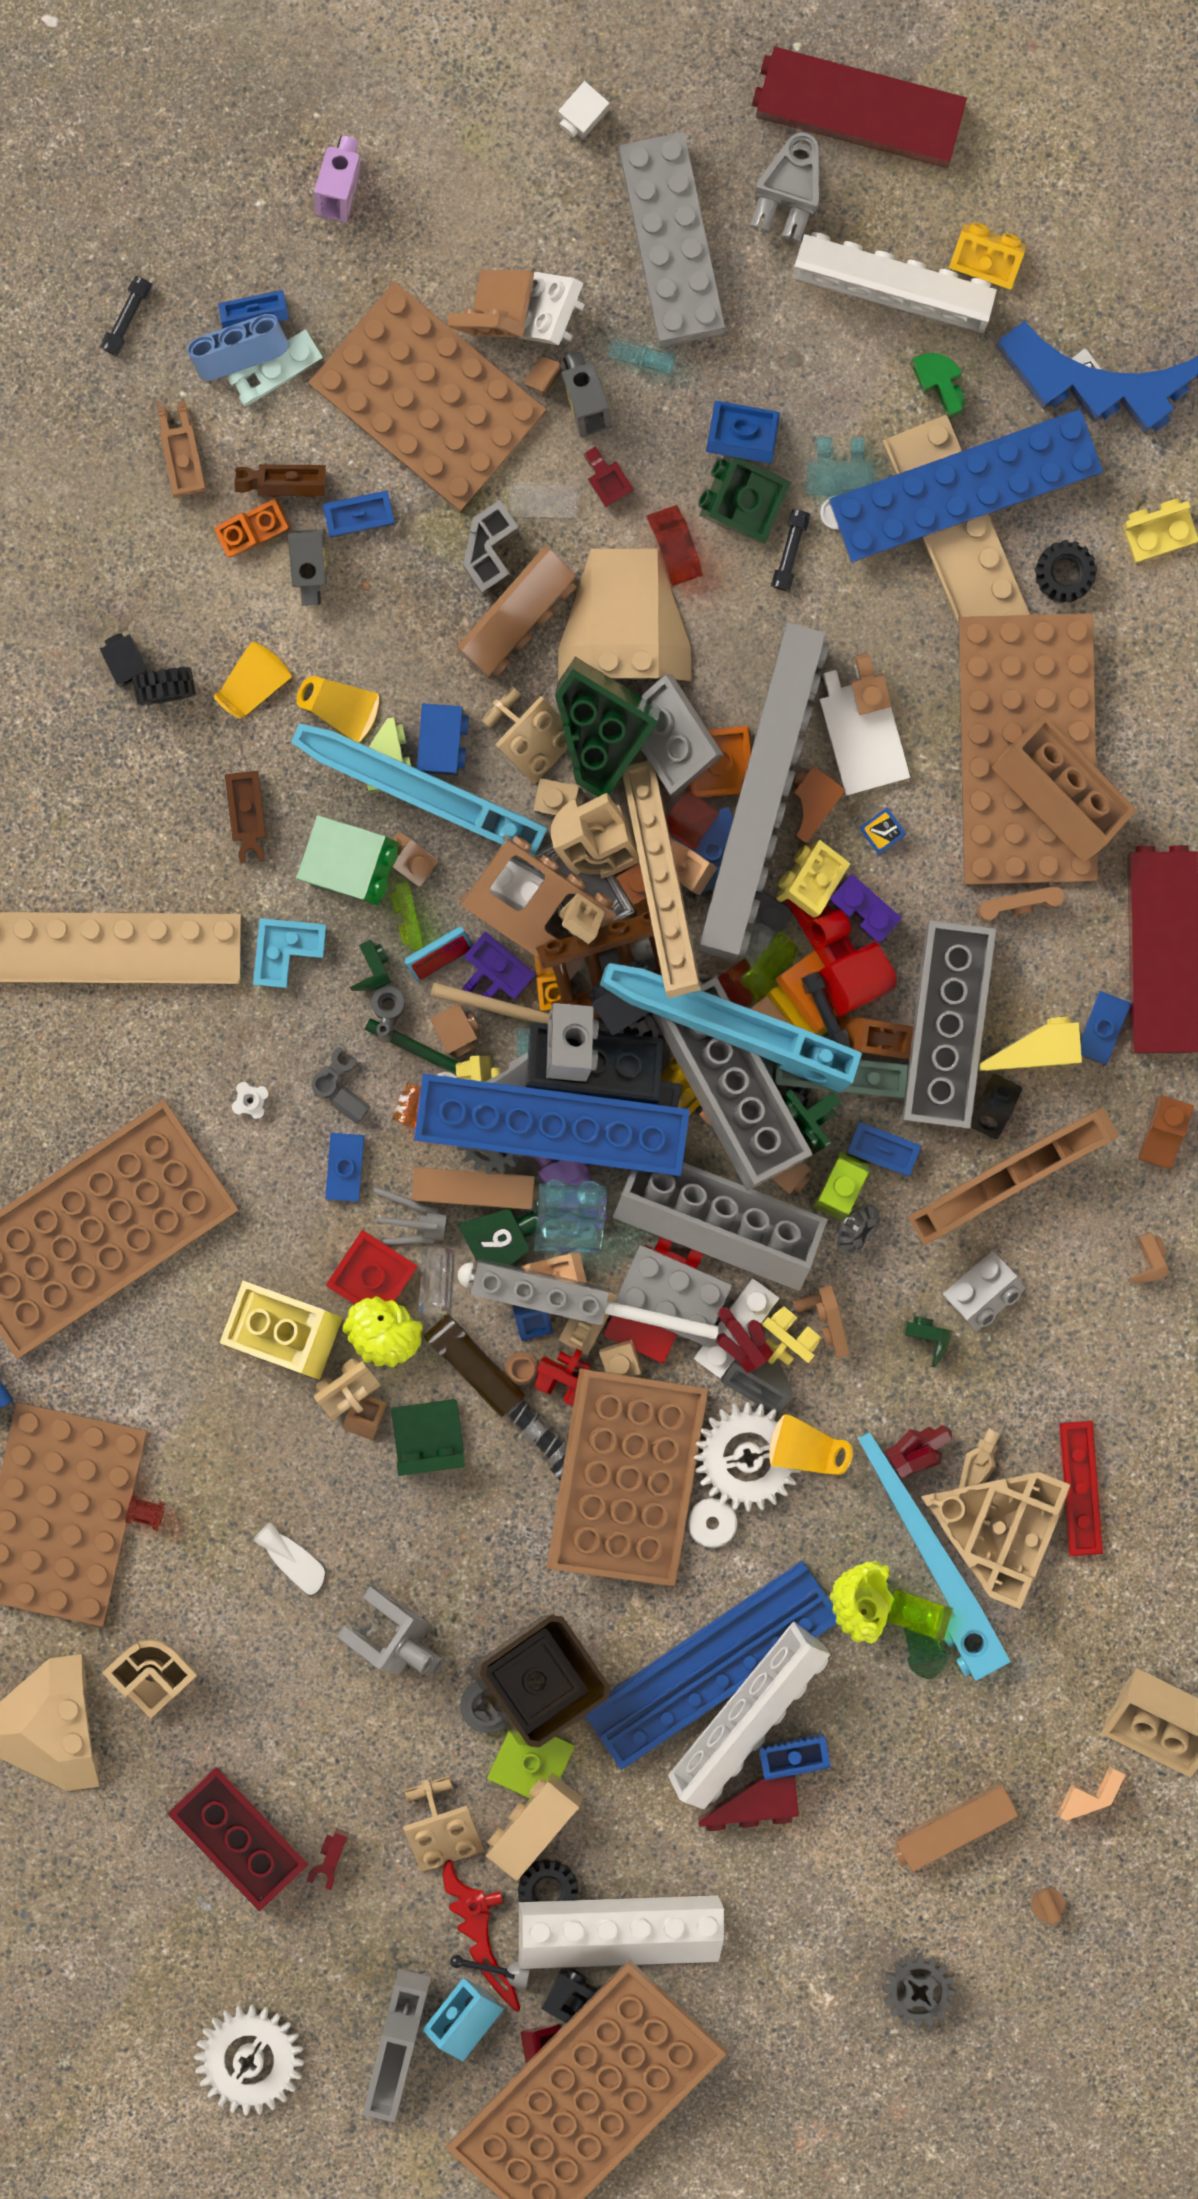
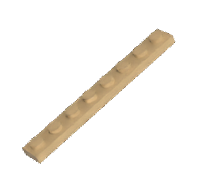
[622,760,701,999]

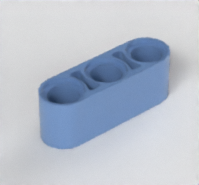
[187,314,289,381]

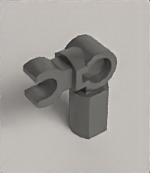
[312,1047,371,1124]

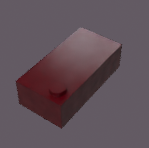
[167,1766,308,1912]

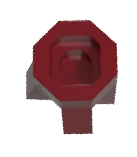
[715,1307,774,1373]
[885,1425,952,1481]

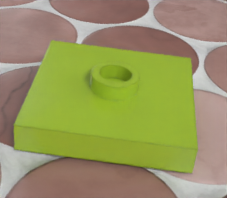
[487,1730,575,1798]

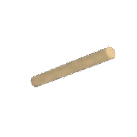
[431,983,549,1024]

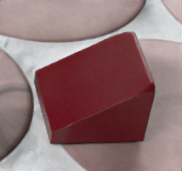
[520,2024,561,2063]

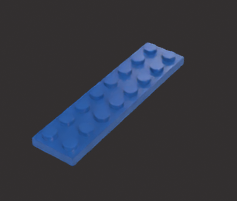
[828,409,1103,563]
[413,1073,690,1176]

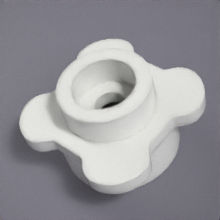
[232,1082,269,1119]

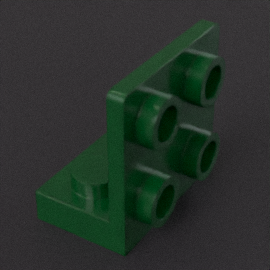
[391,1399,466,1476]

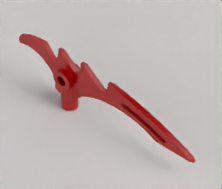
[442,1860,520,2012]

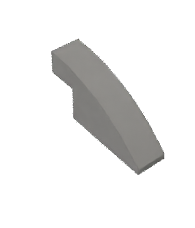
[362,1969,431,2123]

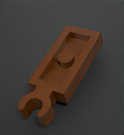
[234,464,326,497]
[225,771,267,864]

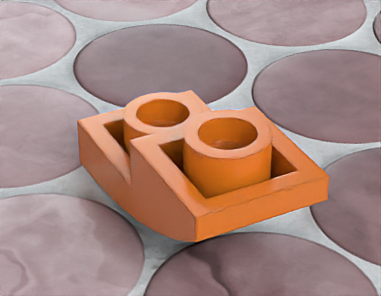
[214,498,292,558]

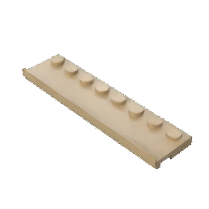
[882,414,1030,626]
[0,912,241,984]

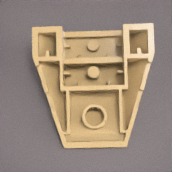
[558,549,691,682]

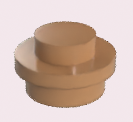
[505,1352,538,1385]

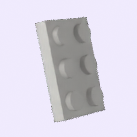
[641,674,723,795]
[615,1244,732,1346]

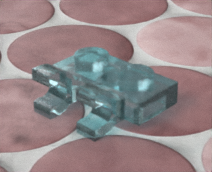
[806,437,874,496]

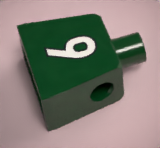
[458,1208,543,1265]

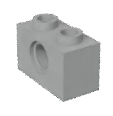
[546,1003,599,1082]

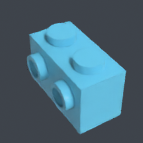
[422,1977,504,2061]

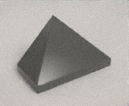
[721,1358,793,1416]

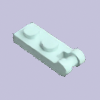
[226,329,324,407]

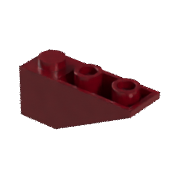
[698,1775,799,1831]

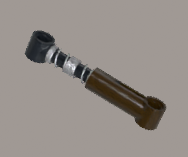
[423,1313,567,1481]

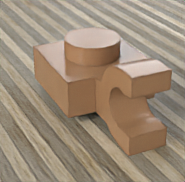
[850,653,892,715]

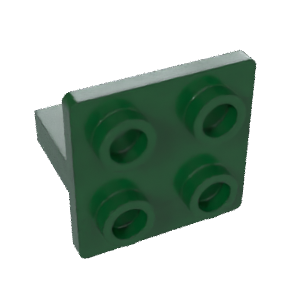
[781,1089,841,1155]

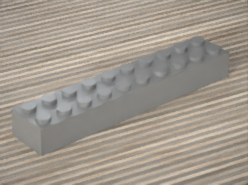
[697,622,830,963]

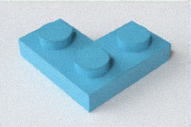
[253,918,327,988]

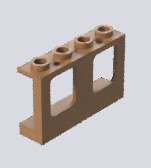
[459,834,617,981]

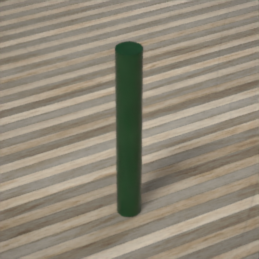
[364,1018,460,1074]

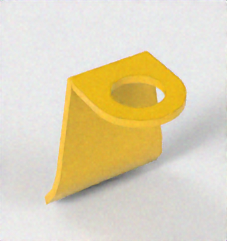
[213,641,292,719]
[296,676,380,742]
[769,1414,853,1475]

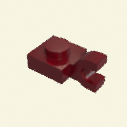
[583,446,634,508]
[306,1828,349,1890]

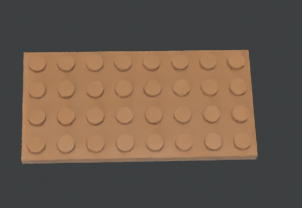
[958,613,1098,884]
[0,1099,239,1359]
[446,1960,728,2199]

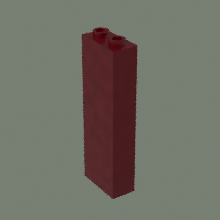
[752,46,967,169]
[1127,845,1198,1054]

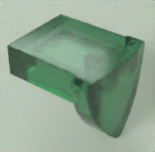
[904,1622,948,1679]

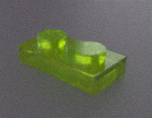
[391,882,424,951]
[739,931,798,1001]
[887,1589,953,1640]

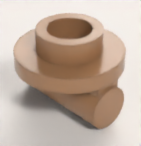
[1031,1888,1065,1925]

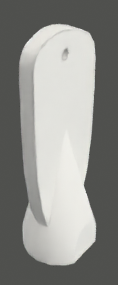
[253,1522,325,1595]

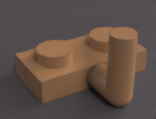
[793,1285,850,1358]

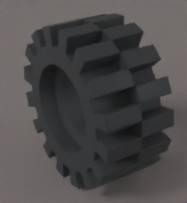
[1035,540,1097,603]
[132,667,196,705]
[518,1859,578,1902]

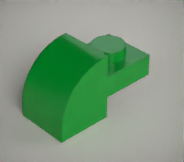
[910,353,965,419]

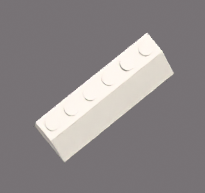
[792,232,997,333]
[668,1621,830,1809]
[519,1896,724,1969]

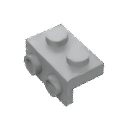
[943,1250,1025,1332]

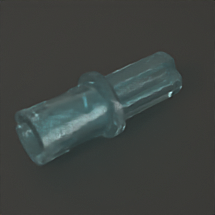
[608,339,676,375]

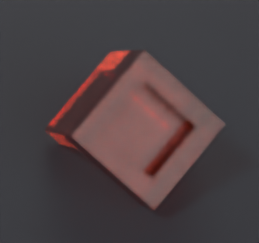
[667,790,719,850]
[718,958,753,1007]

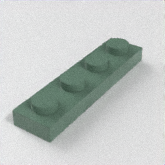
[773,1060,908,1098]

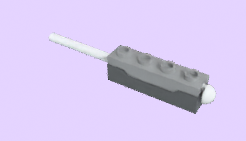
[458,1258,719,1340]

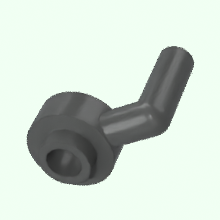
[371,986,405,1043]

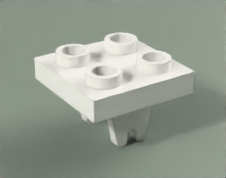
[518,272,585,345]

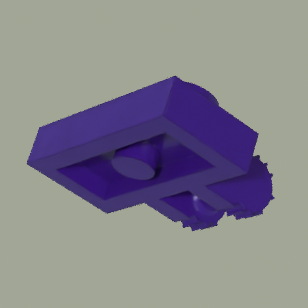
[461,931,536,1000]

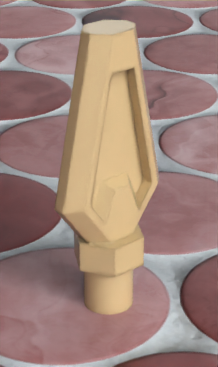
[958,1428,1001,1489]

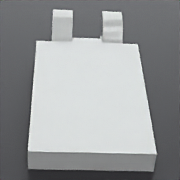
[819,666,910,796]

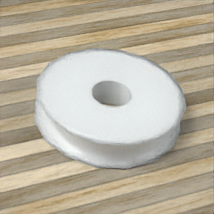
[687,1498,738,1548]

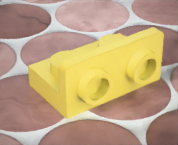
[1122,498,1198,563]
[775,840,850,918]

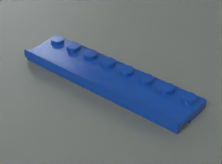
[585,1560,836,1770]

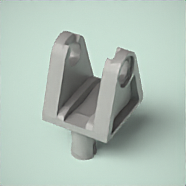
[749,132,819,243]
[337,1585,444,1676]

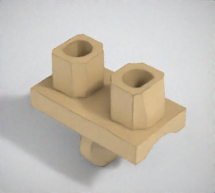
[313,1358,381,1421]

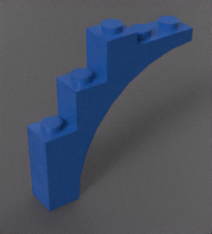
[996,321,1198,433]

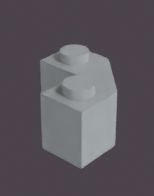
[463,500,519,597]

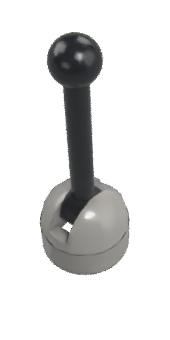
[450,1955,530,1990]

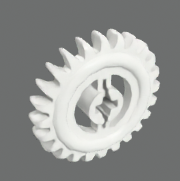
[694,1402,801,1512]
[194,2004,304,2116]

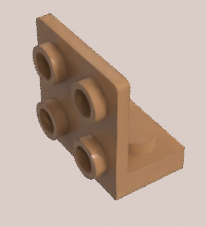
[447,270,534,337]

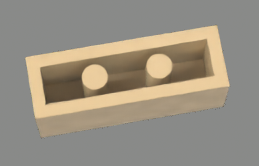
[486,1773,583,1881]

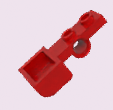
[785,899,897,1018]

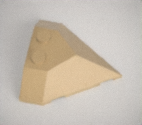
[921,1472,1071,1610]
[0,1654,100,1791]

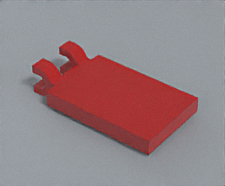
[603,1237,704,1364]

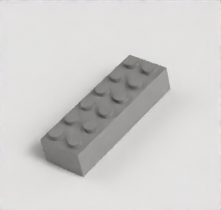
[619,132,725,348]
[901,920,996,1129]
[652,977,813,1191]
[613,1162,828,1291]

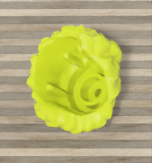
[342,1297,423,1367]
[830,1560,894,1644]

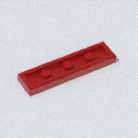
[1059,1420,1103,1556]

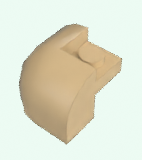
[551,793,640,879]
[102,1639,199,1719]

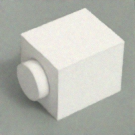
[558,81,610,140]

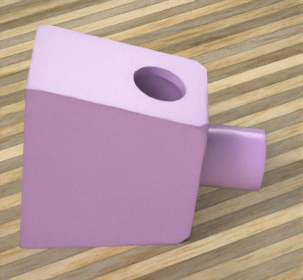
[314,136,360,223]

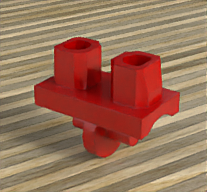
[535,1348,590,1406]

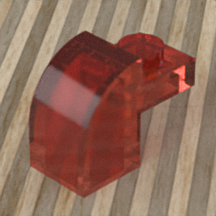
[646,504,703,586]

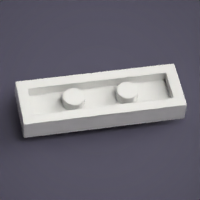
[693,1278,779,1378]

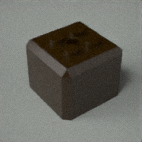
[472,1615,611,1748]

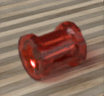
[125,1495,166,1531]

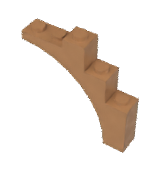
[907,1107,1119,1245]

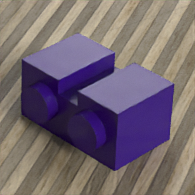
[828,874,902,944]

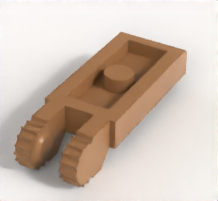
[157,401,207,498]

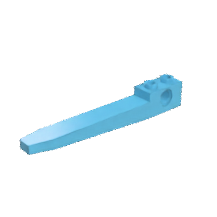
[291,723,547,854]
[600,963,862,1093]
[857,1432,1011,1681]

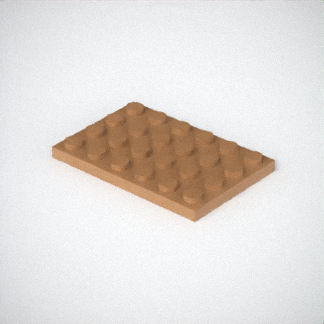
[308,282,547,512]
[546,1368,708,1586]
[0,1402,148,1627]

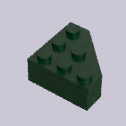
[555,656,660,797]

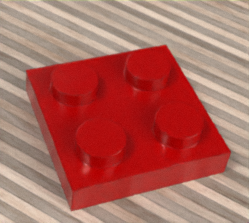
[325,1229,418,1321]

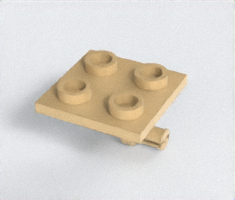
[481,686,568,785]
[403,1775,484,1872]

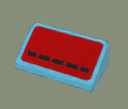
[404,926,473,982]

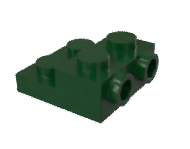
[698,455,791,543]

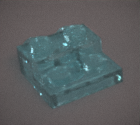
[534,1179,607,1253]

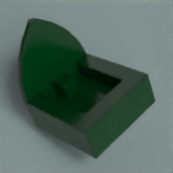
[350,939,391,991]
[903,1316,952,1368]

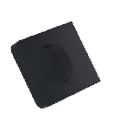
[971,1074,1022,1139]

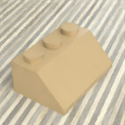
[1101,1668,1198,1778]

